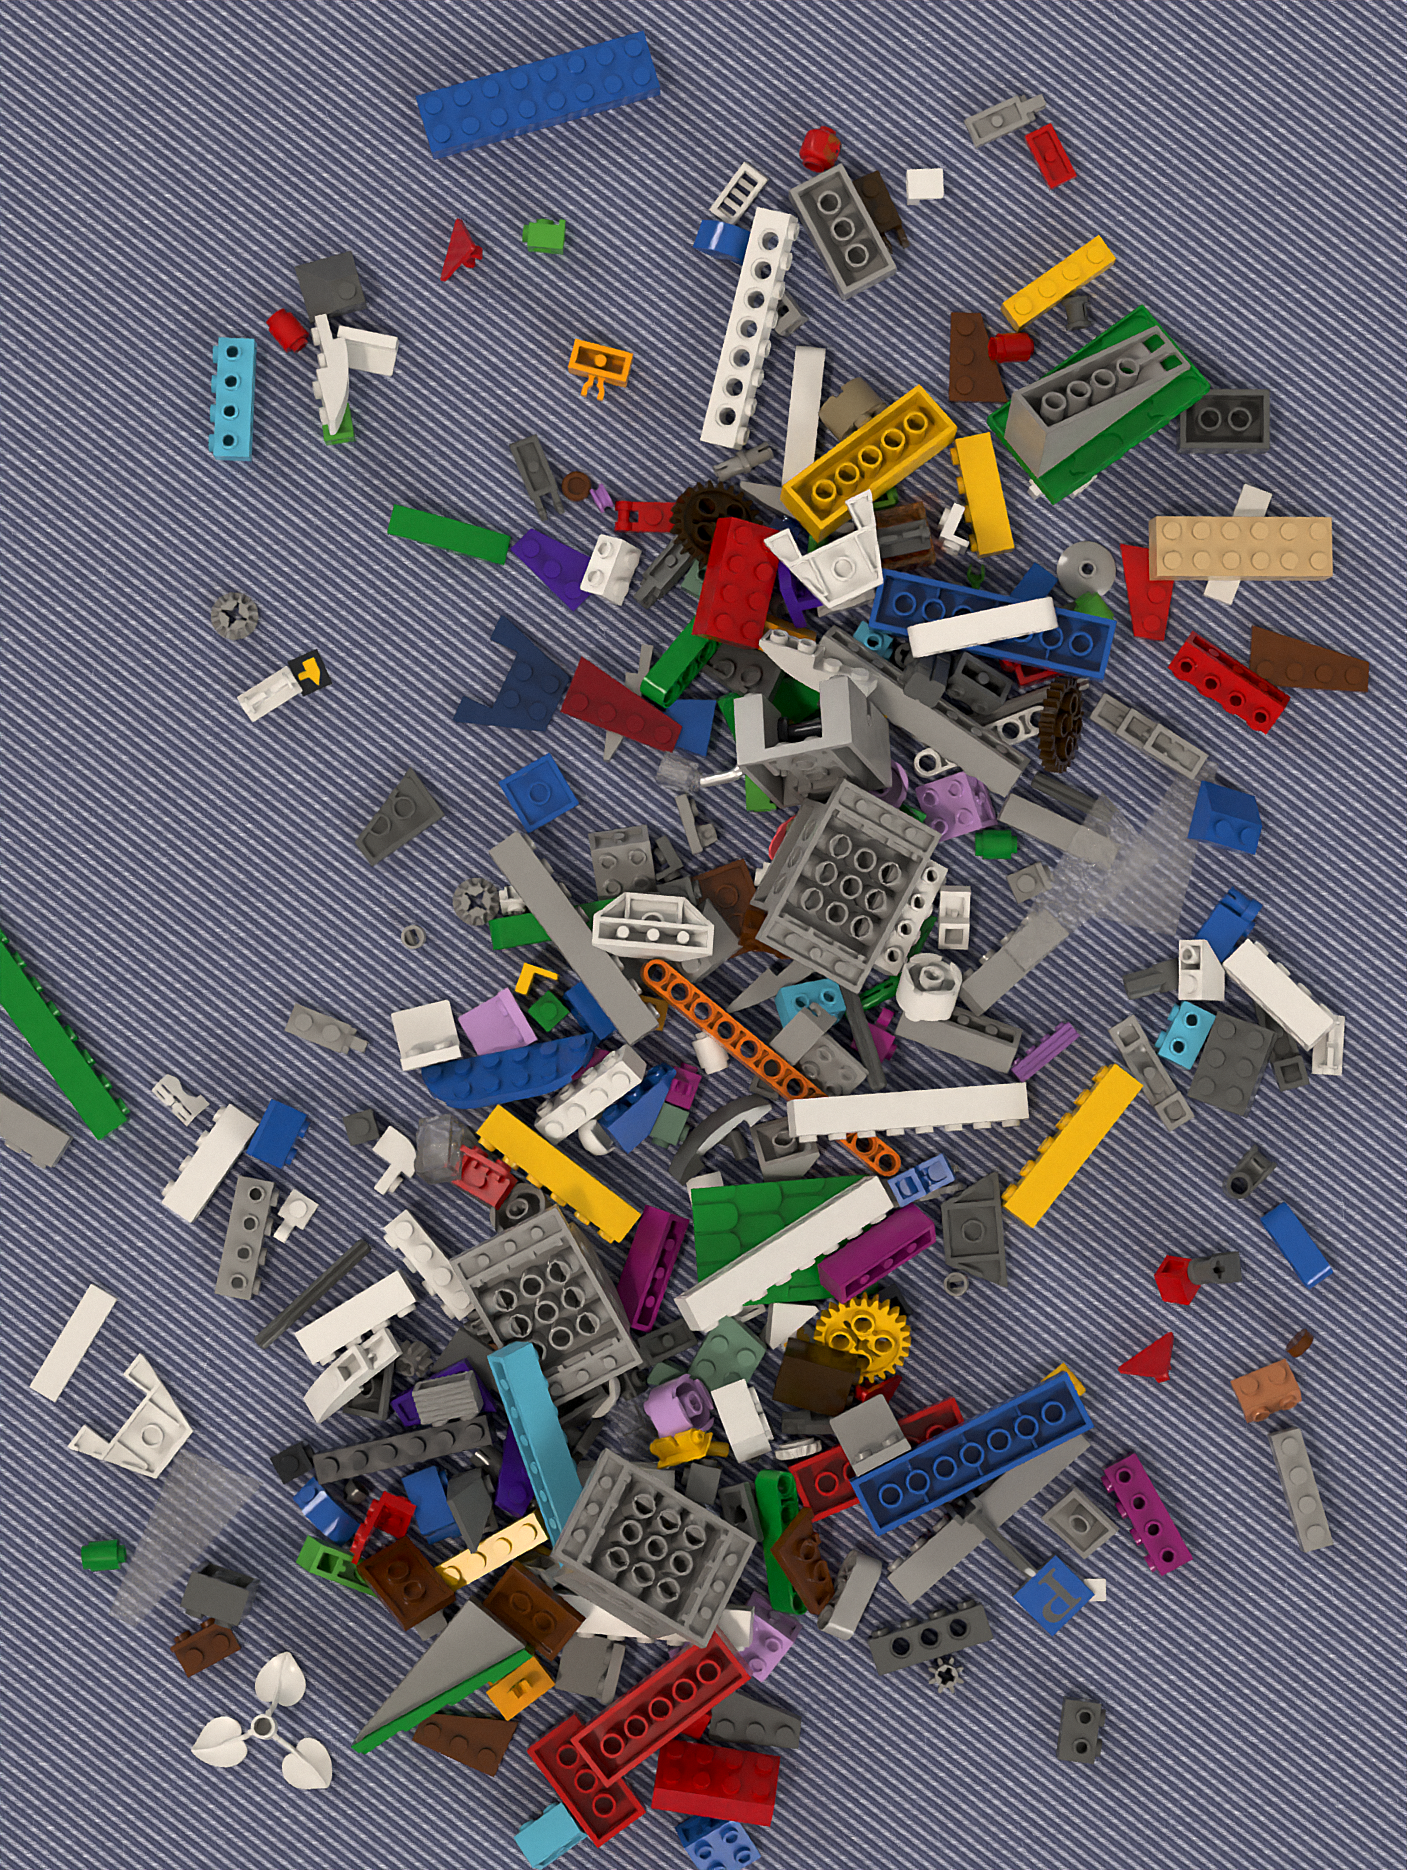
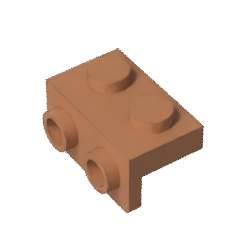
[1230,1359,1302,1423]

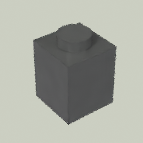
[342,1109,382,1146]

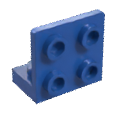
[674,1815,761,1870]

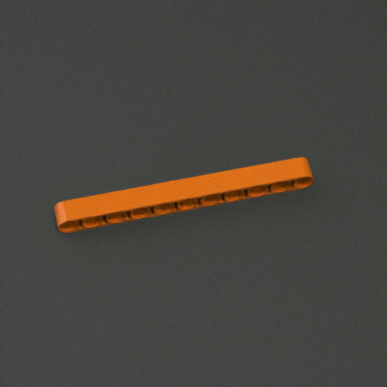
[640,959,901,1176]

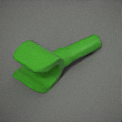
[967,564,985,590]

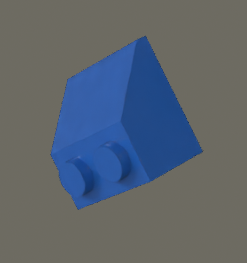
[1187,781,1262,855]
[246,1099,311,1169]

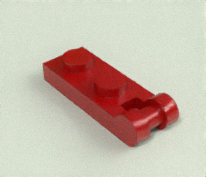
[614,501,676,533]

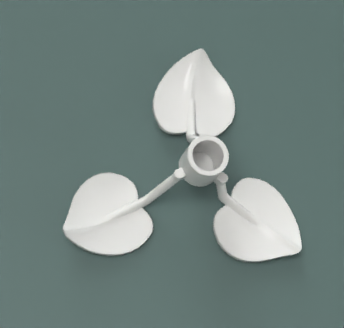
[191,1652,333,1789]

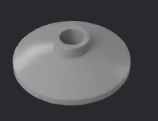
[1056,541,1116,599]

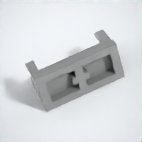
[769,1002,837,1067]

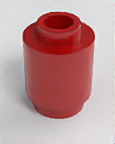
[266,308,309,353]
[988,332,1034,363]

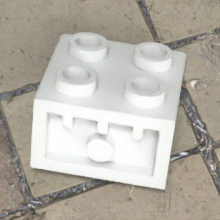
[391,1000,463,1072]

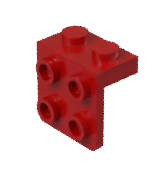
[350,1491,417,1565]

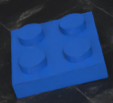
[498,753,580,834]

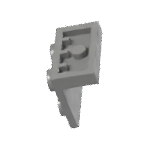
[588,824,657,901]
[794,1033,869,1097]
[829,1394,911,1477]
[555,1632,626,1705]

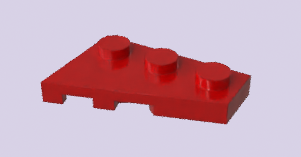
[1119,544,1174,642]

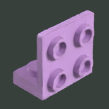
[915,771,998,843]
[458,987,538,1056]
[738,1590,803,1682]

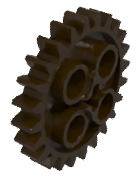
[669,480,763,570]
[1037,675,1084,773]

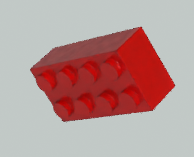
[691,517,781,649]
[526,1710,647,1848]
[651,1739,781,1827]

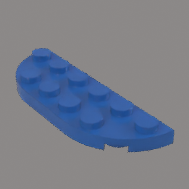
[421,1032,596,1109]

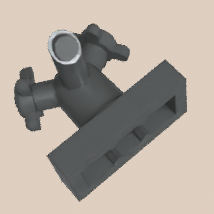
[717,1481,764,1543]

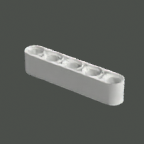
[781,345,826,487]
[907,597,1058,658]
[913,706,1044,778]

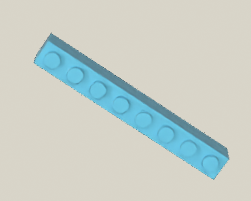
[487,1341,583,1568]

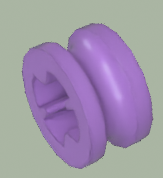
[589,483,614,513]

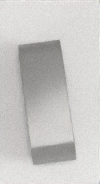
[817,1550,882,1641]

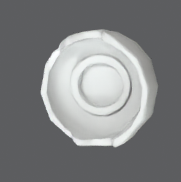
[578,1109,615,1156]

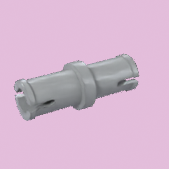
[712,441,774,482]

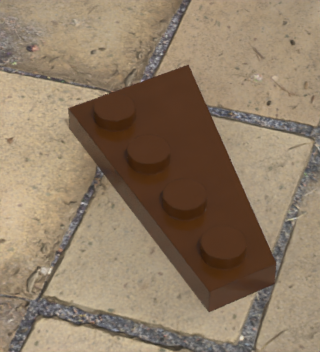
[1249,625,1369,693]

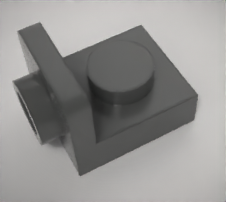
[653,835,684,883]
[656,876,703,906]

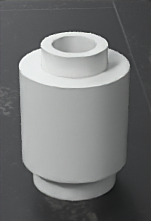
[692,1031,729,1075]

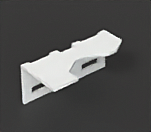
[151,1074,209,1126]

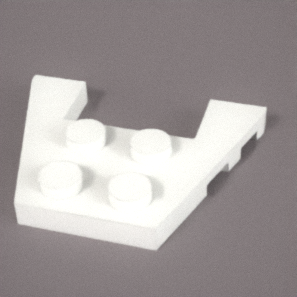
[764,489,883,610]
[68,1353,194,1479]

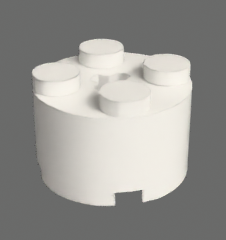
[896,953,962,1022]

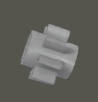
[463,1310,493,1344]
[396,1340,433,1378]
[928,1656,964,1693]

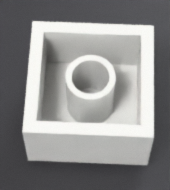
[711,1379,774,1463]

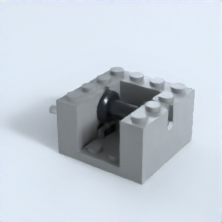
[700,675,893,809]

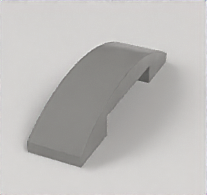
[1108,1014,1195,1132]

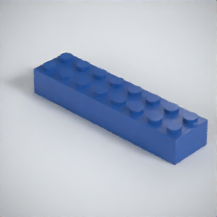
[415,31,660,160]
[868,568,1117,683]
[849,1371,1094,1537]

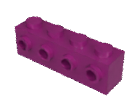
[818,1202,936,1305]
[617,1204,690,1333]
[1100,1451,1193,1576]

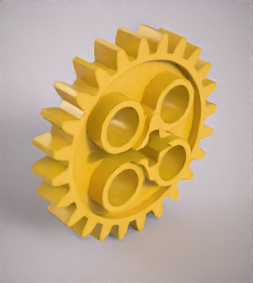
[813,1292,911,1384]

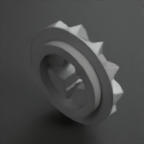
[211,592,259,640]
[453,878,500,926]

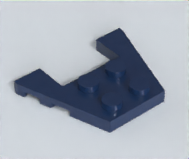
[452,615,570,732]

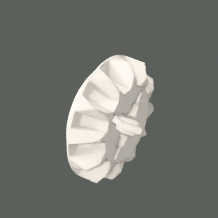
[774,1437,822,1461]

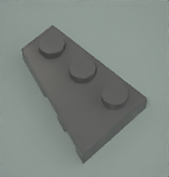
[355,767,445,867]
[709,1690,801,1749]

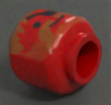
[799,126,842,173]

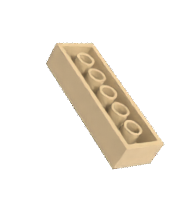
[1148,516,1333,581]

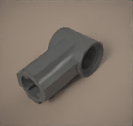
[1122,958,1179,1000]

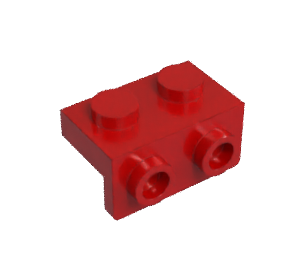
[448,1144,518,1210]

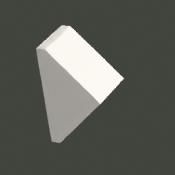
[765,1301,819,1350]

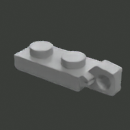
[964,94,1047,149]
[284,1003,369,1054]

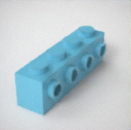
[208,337,257,461]

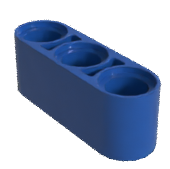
[1259,1202,1334,1290]

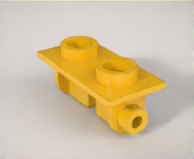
[650,1428,713,1470]

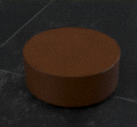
[562,471,591,502]
[1285,1328,1314,1358]

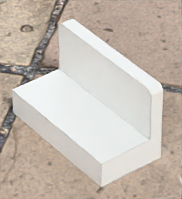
[337,325,399,376]

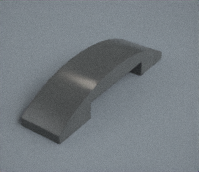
[1252,999,1310,1092]
[668,1094,773,1186]

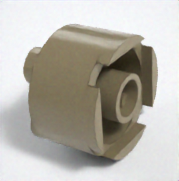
[818,377,888,442]

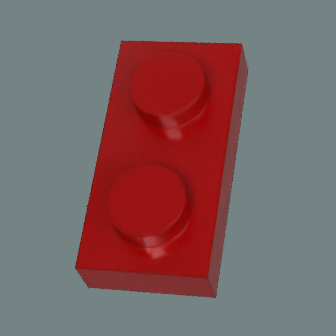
[1024,123,1077,191]

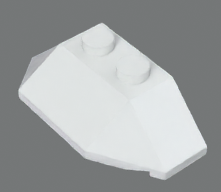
[592,892,714,962]

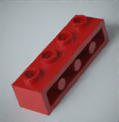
[1167,630,1291,735]

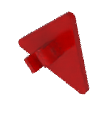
[440,218,483,282]
[1118,1332,1174,1383]
[854,1375,902,1403]

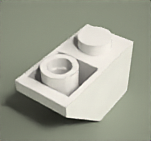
[1179,940,1225,1001]

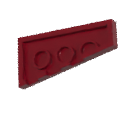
[560,656,682,755]

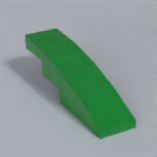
[387,504,511,566]

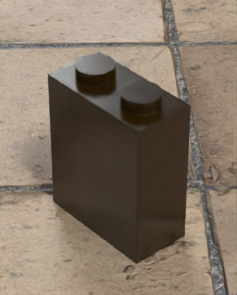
[772,1337,861,1417]

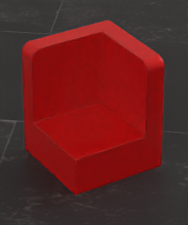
[1154,1255,1201,1305]

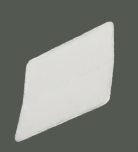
[1083,1579,1106,1601]

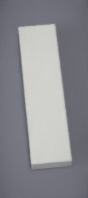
[1203,484,1272,606]
[29,1283,118,1402]

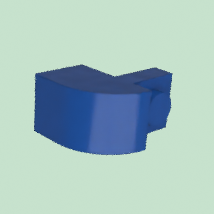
[693,220,751,266]
[293,1477,361,1547]

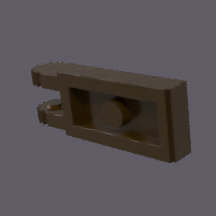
[852,170,910,255]

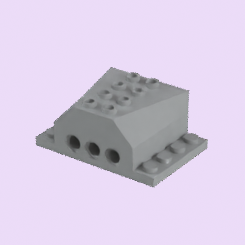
[749,778,942,994]
[449,1204,644,1407]
[550,1448,757,1649]

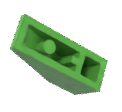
[296,1535,378,1598]

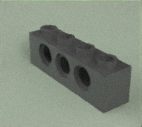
[867,1599,994,1676]

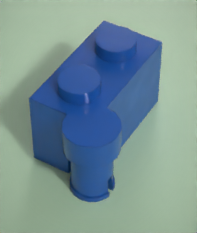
[1192,886,1263,963]
[401,1465,462,1545]

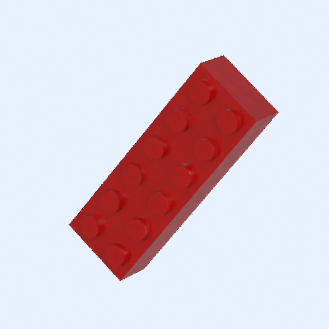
[787,1396,964,1523]
[570,1625,754,1788]

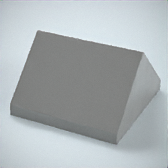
[1041,1484,1120,1559]

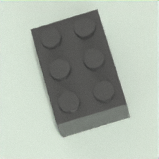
[1176,389,1270,454]
[1187,1012,1278,1118]

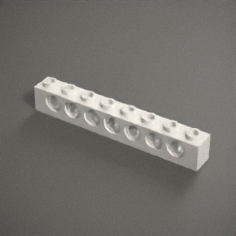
[700,207,800,451]

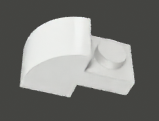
[938,885,971,950]

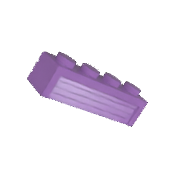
[1010,1021,1080,1083]

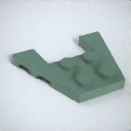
[646,1315,767,1394]

